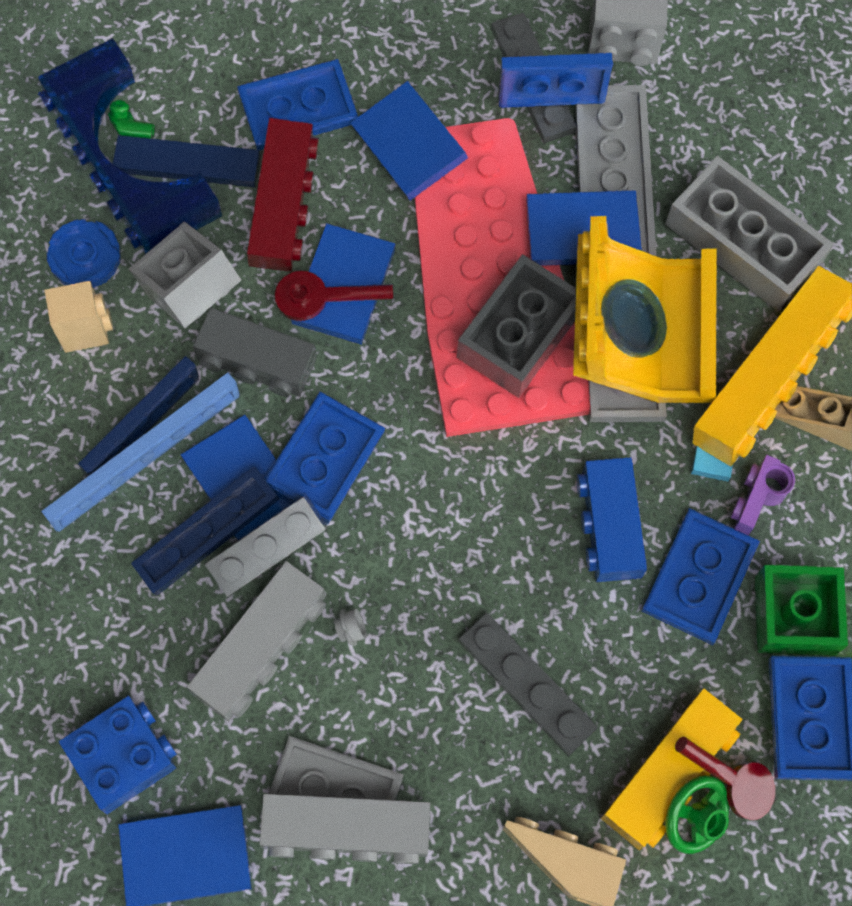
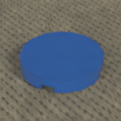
[47,219,121,288]

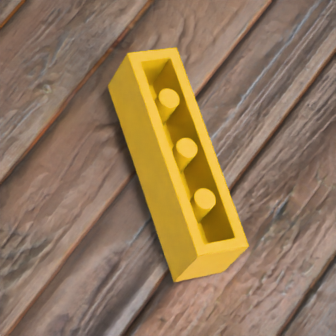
[600,688,743,850]

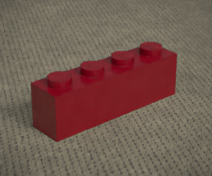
[247,118,319,272]

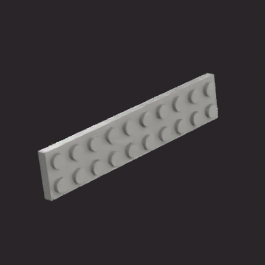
[575,85,667,422]

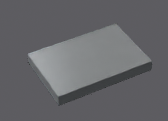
[261,736,404,814]

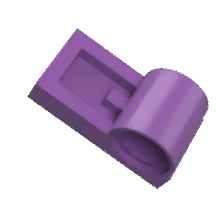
[730,455,795,535]

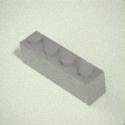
[187,561,326,722]
[260,794,430,864]

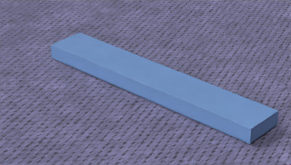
[41,373,240,532]

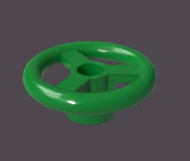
[665,775,730,854]

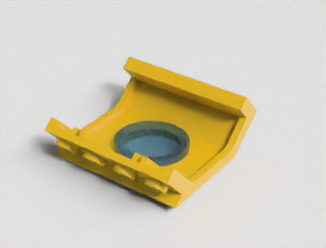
[573,216,717,403]

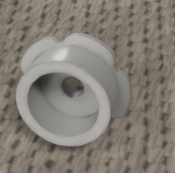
[334,608,367,646]

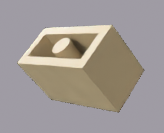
[45,281,113,353]

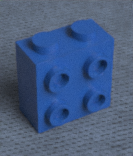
[58,696,177,815]

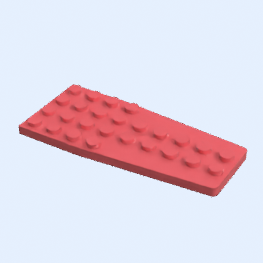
[414,118,590,437]

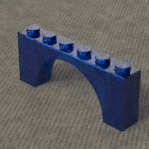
[38,38,222,254]

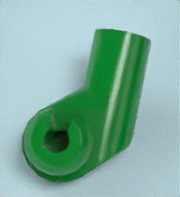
[108,100,155,139]

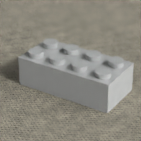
[665,156,834,312]

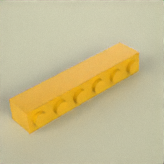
[692,266,852,467]

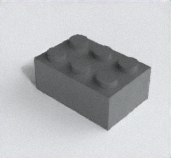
[456,254,576,398]

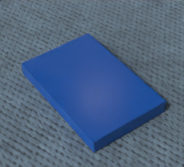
[498,53,613,108]
[237,59,358,151]
[351,81,468,201]
[526,190,642,266]
[291,223,396,345]
[265,392,385,525]
[181,415,291,541]
[641,508,760,646]
[768,656,852,781]
[119,805,252,906]

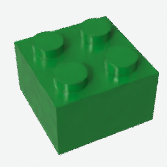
[755,565,848,655]

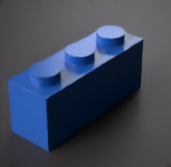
[577,457,647,582]

